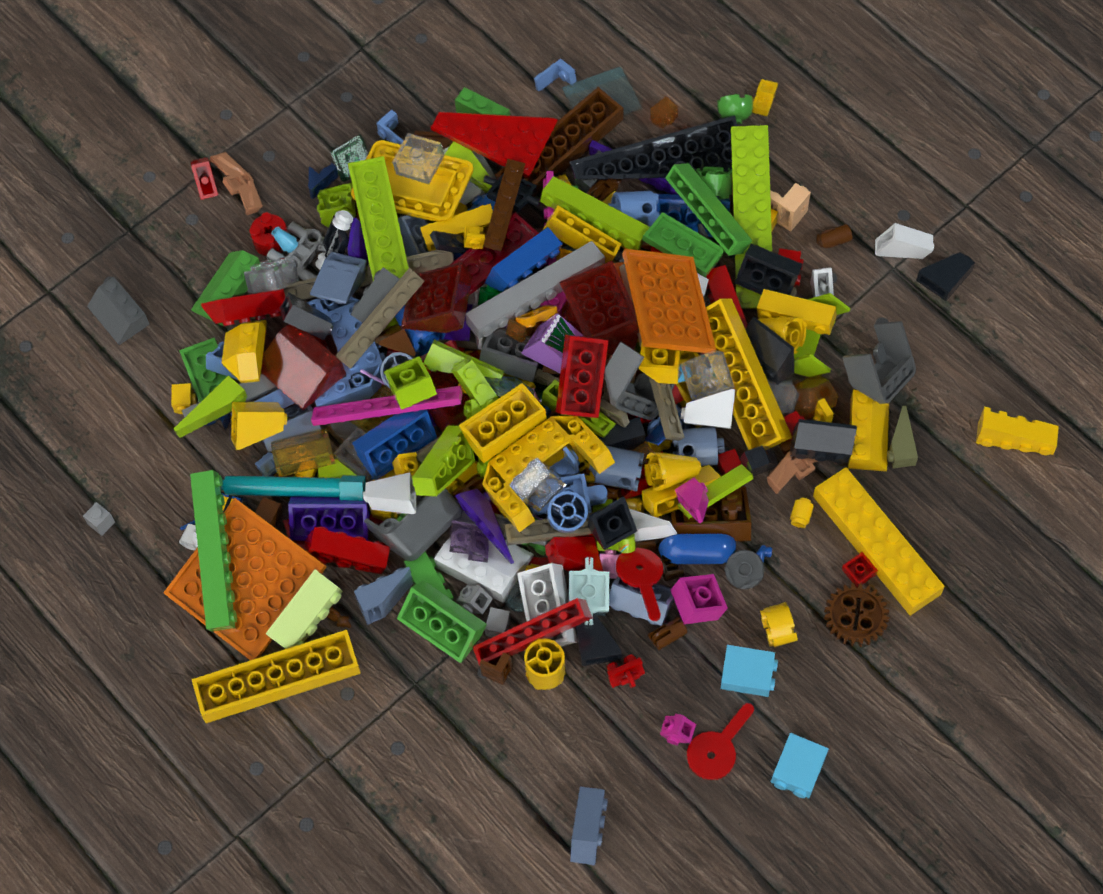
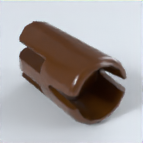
[816,224,852,249]
[451,473,486,501]
[648,617,688,651]

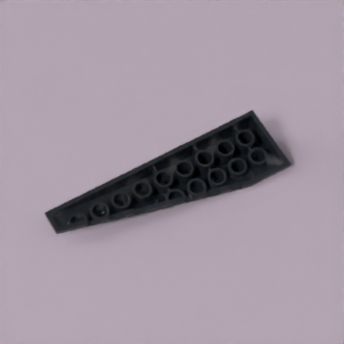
[570,115,738,180]

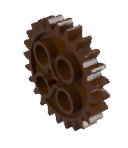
[824,583,889,647]

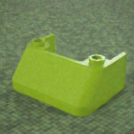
[794,293,851,377]

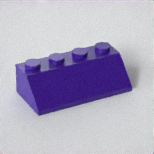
[288,496,370,541]

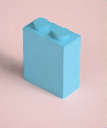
[720,645,778,697]
[771,733,829,798]

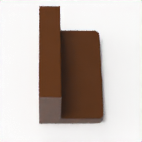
[480,652,512,685]

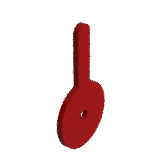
[616,548,663,621]
[687,703,754,780]

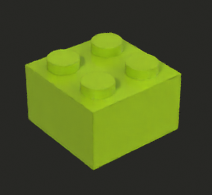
[384,356,437,410]

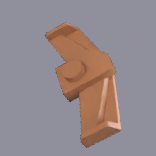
[209,152,263,215]
[767,451,818,494]

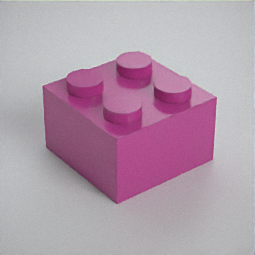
[671,574,728,624]

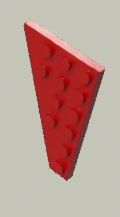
[430,112,558,179]

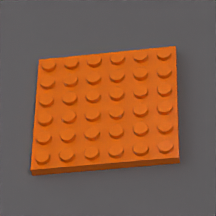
[163,498,327,660]

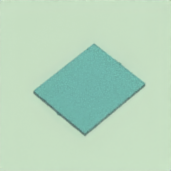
[562,66,642,115]

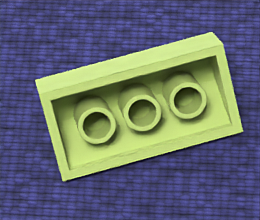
[266,570,343,649]

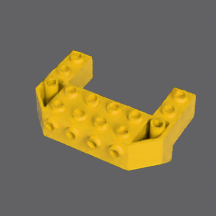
[482,416,615,532]

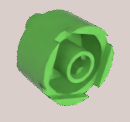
[697,167,733,199]

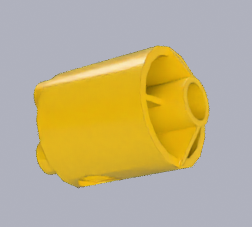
[524,639,565,690]

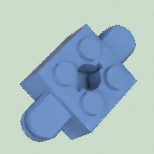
[530,474,607,516]

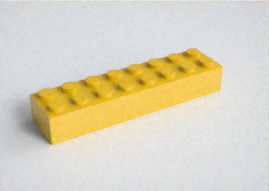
[706,299,792,450]
[813,467,945,616]
[191,630,361,723]

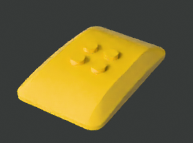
[351,140,474,222]

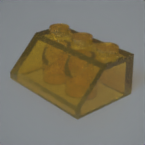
[271,429,335,477]

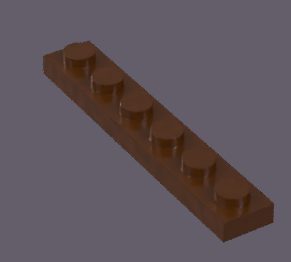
[483,159,526,251]

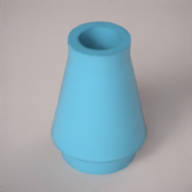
[271,226,298,253]

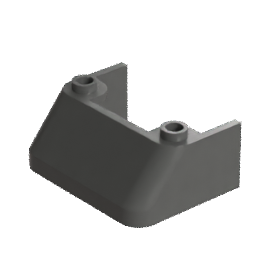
[842,321,916,404]
[604,342,682,420]
[364,488,463,561]

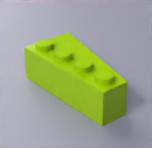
[412,425,475,496]

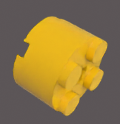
[760,602,798,647]

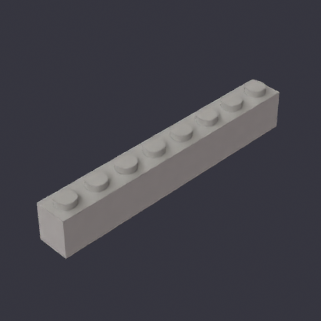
[466,241,605,339]

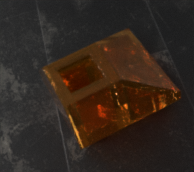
[784,375,838,420]

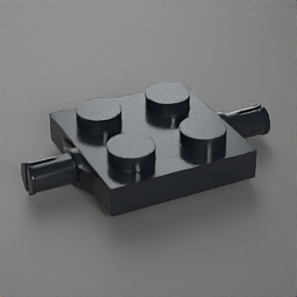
[483,173,541,213]

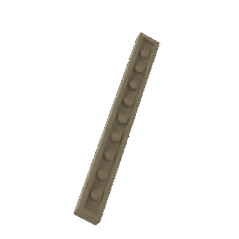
[273,250,455,300]
[619,264,685,441]

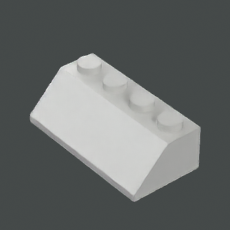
[517,563,578,647]

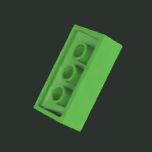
[191,250,262,326]
[397,580,487,663]

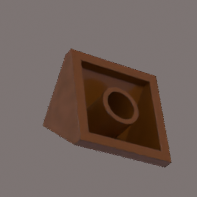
[374,324,416,356]

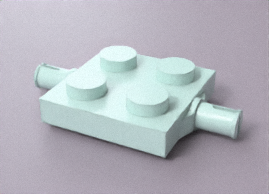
[569,557,609,625]

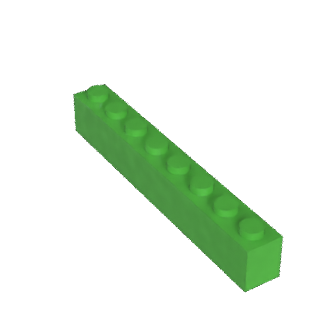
[190,470,237,632]

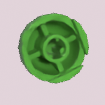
[717,94,753,125]

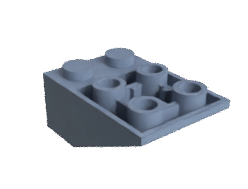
[310,252,366,304]
[354,567,413,625]

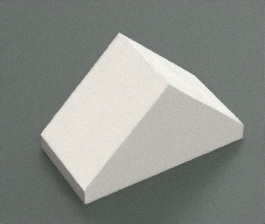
[810,267,834,297]

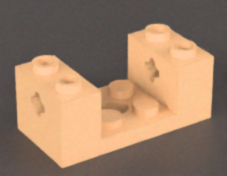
[732,183,811,231]

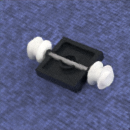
[315,211,353,270]

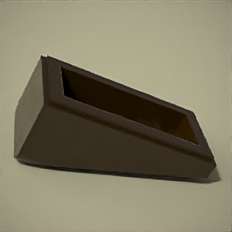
[656,543,684,581]

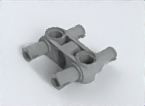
[267,221,326,280]

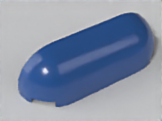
[658,534,736,564]

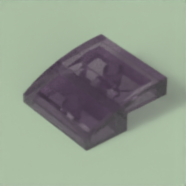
[449,520,489,562]

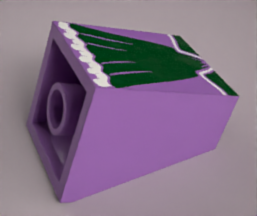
[521,313,585,373]

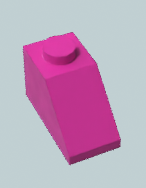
[675,478,709,524]

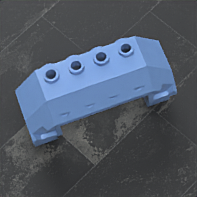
[288,297,385,407]

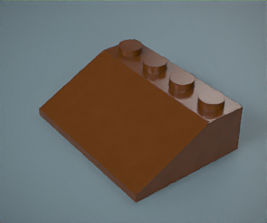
[670,486,751,542]

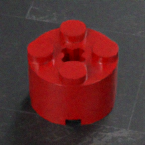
[250,212,288,256]

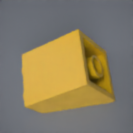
[231,402,287,450]

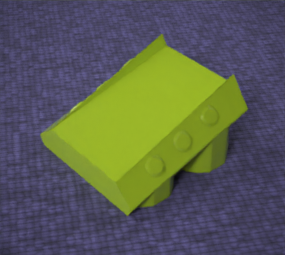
[317,183,356,228]

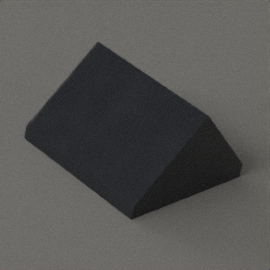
[588,497,638,550]

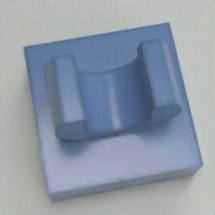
[255,452,281,477]

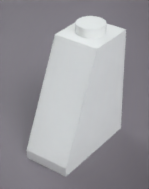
[875,223,934,259]
[681,389,735,429]
[363,472,416,514]

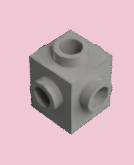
[457,585,493,614]

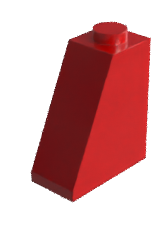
[545,537,604,572]

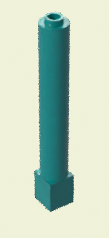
[221,475,366,501]

